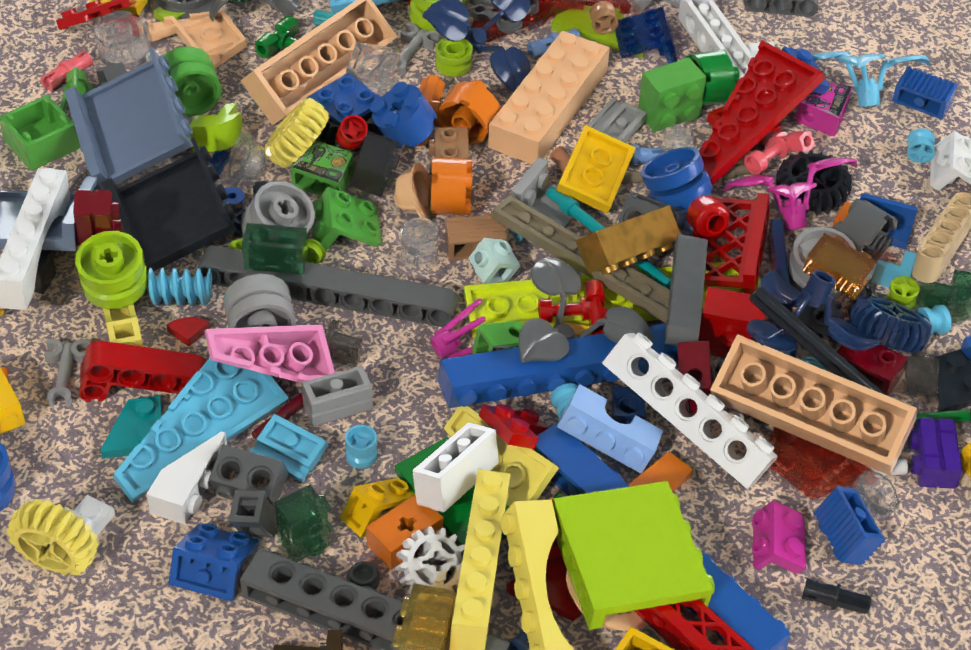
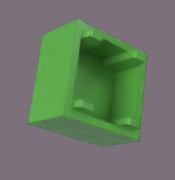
[0,95,80,171]

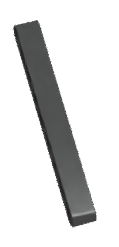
[196,245,459,327]

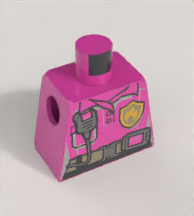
[795,82,852,137]

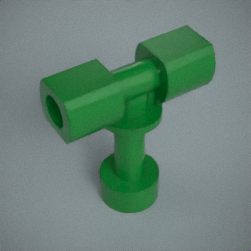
[255,15,299,58]

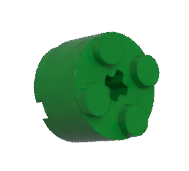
[684,49,740,107]

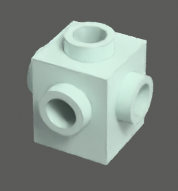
[469,237,521,284]

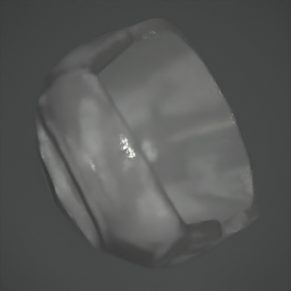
[851,470,900,520]

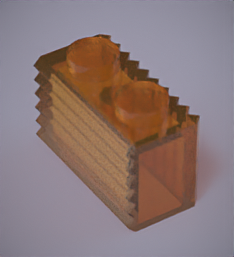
[803,233,878,300]

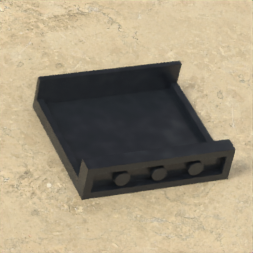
[101,137,237,273]

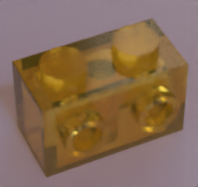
[393,583,455,650]

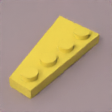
[444,406,559,507]

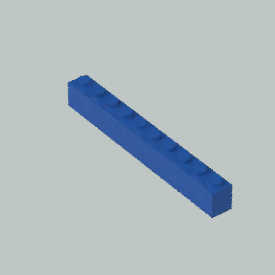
[532,422,791,650]

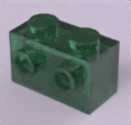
[242,223,308,275]
[275,484,332,562]

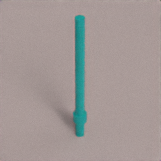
[546,187,671,289]

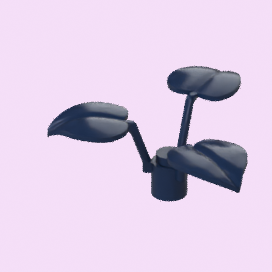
[422,0,531,93]
[746,269,883,354]

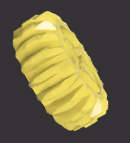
[264,98,329,168]
[6,499,99,576]

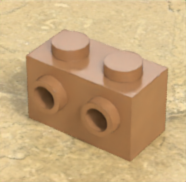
[429,127,469,175]

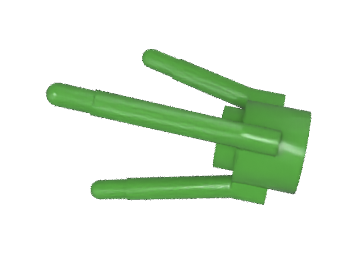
[60,68,94,112]

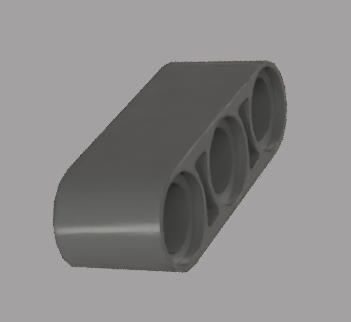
[744,0,818,17]

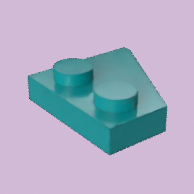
[101,396,162,459]

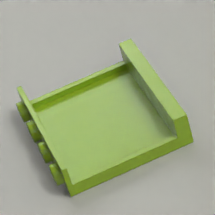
[552,481,715,630]

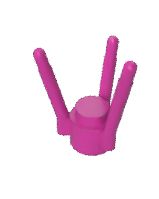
[430,298,486,359]

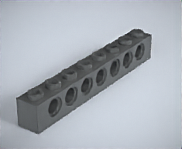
[240,548,510,650]

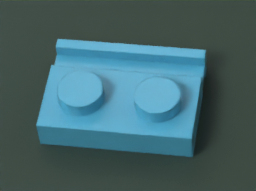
[249,414,329,483]

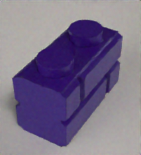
[908,418,962,489]

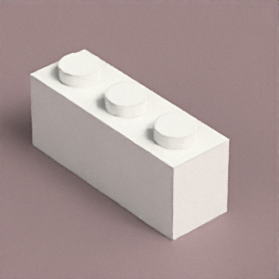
[412,422,499,512]

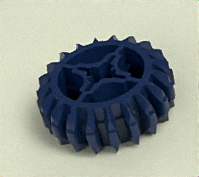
[848,295,932,353]

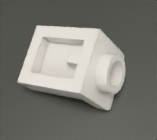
[64,495,115,536]

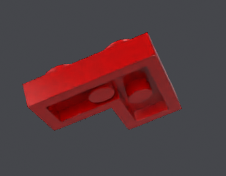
[478,404,549,449]

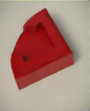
[166,317,210,346]

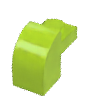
[190,103,243,152]

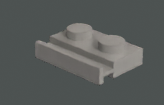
[587,97,648,143]

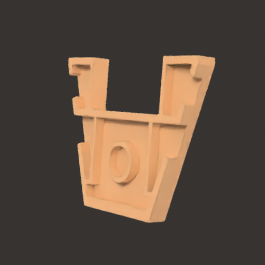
[141,10,247,69]

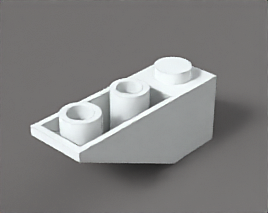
[146,431,227,525]

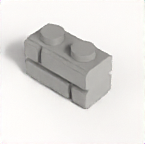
[302,366,373,426]

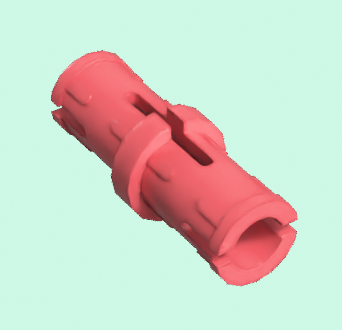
[40,51,93,92]

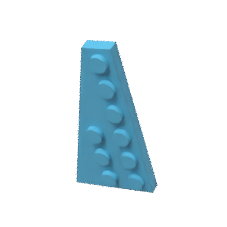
[113,357,289,503]

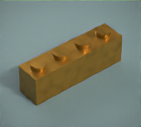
[575,205,681,275]

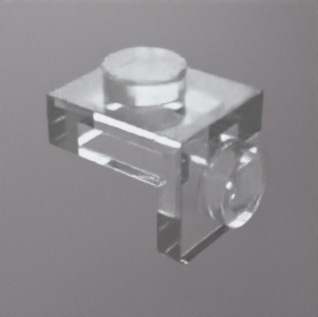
[664,124,694,152]

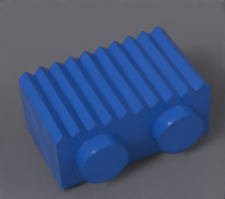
[892,66,958,120]
[813,486,885,565]

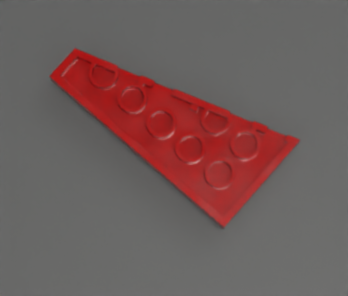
[699,40,825,186]

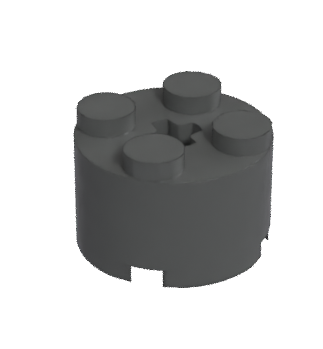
[833,198,897,264]

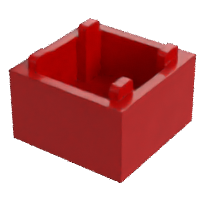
[698,286,766,357]

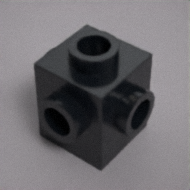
[798,300,845,342]

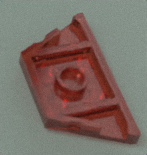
[769,427,878,500]

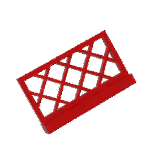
[693,193,770,294]

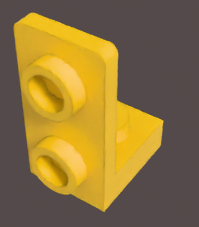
[340,478,415,538]

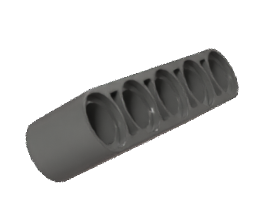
[664,234,708,346]

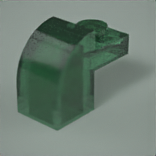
[916,269,971,323]

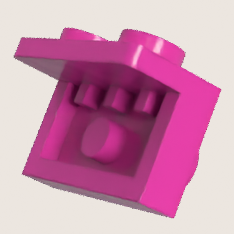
[752,500,806,574]

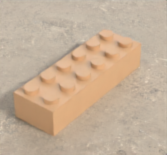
[241,0,398,125]
[488,31,610,164]
[710,334,917,476]

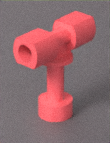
[744,131,815,175]

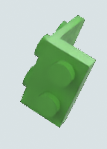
[312,187,382,251]

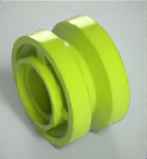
[435,38,473,77]

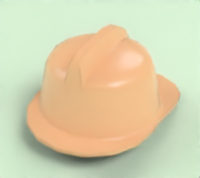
[394,163,431,225]

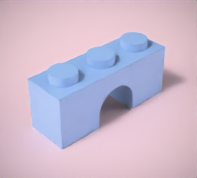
[557,384,663,473]

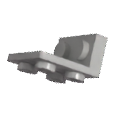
[511,157,585,228]

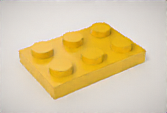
[556,125,636,214]

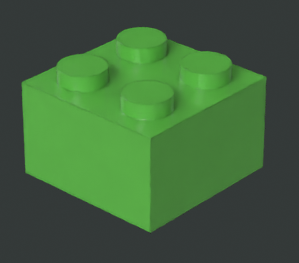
[638,58,706,132]

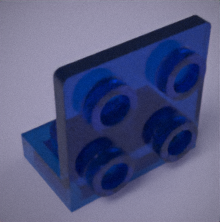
[615,6,678,64]

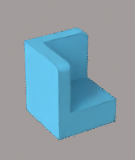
[871,251,917,288]

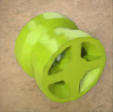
[886,276,920,309]

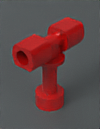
[538,280,607,335]

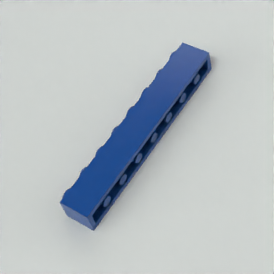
[437,323,678,408]

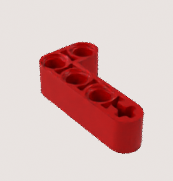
[79,341,207,402]

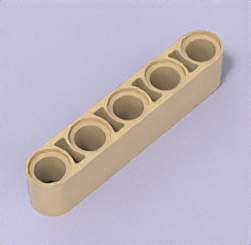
[912,192,971,283]

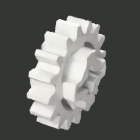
[395,526,465,602]

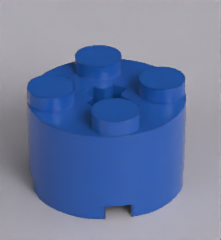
[370,81,437,149]

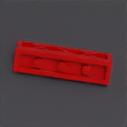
[634,599,755,650]

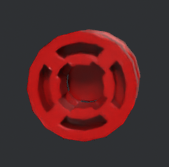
[336,115,368,150]

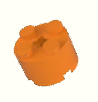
[437,80,502,145]
[430,157,472,216]

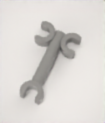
[387,23,441,76]
[44,339,90,407]

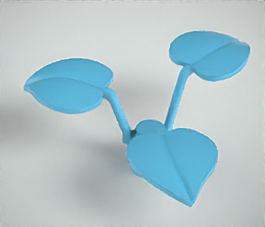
[813,51,930,107]

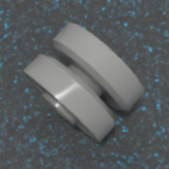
[240,181,315,257]
[787,226,857,300]
[223,273,296,328]

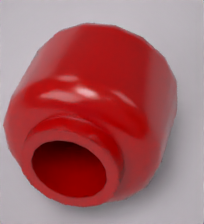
[687,195,730,238]

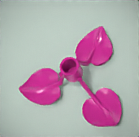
[724,158,858,230]

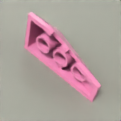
[204,325,335,383]

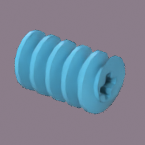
[148,268,212,306]

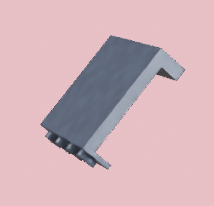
[64,47,193,190]
[0,176,98,251]

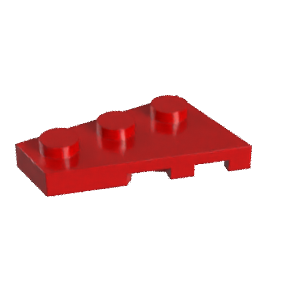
[56,0,137,30]

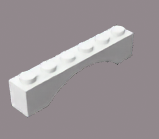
[0,168,70,310]

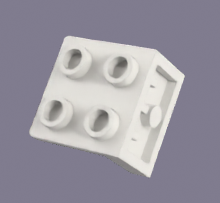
[930,130,971,190]

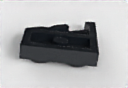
[932,349,971,412]

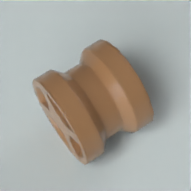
[589,1,618,35]

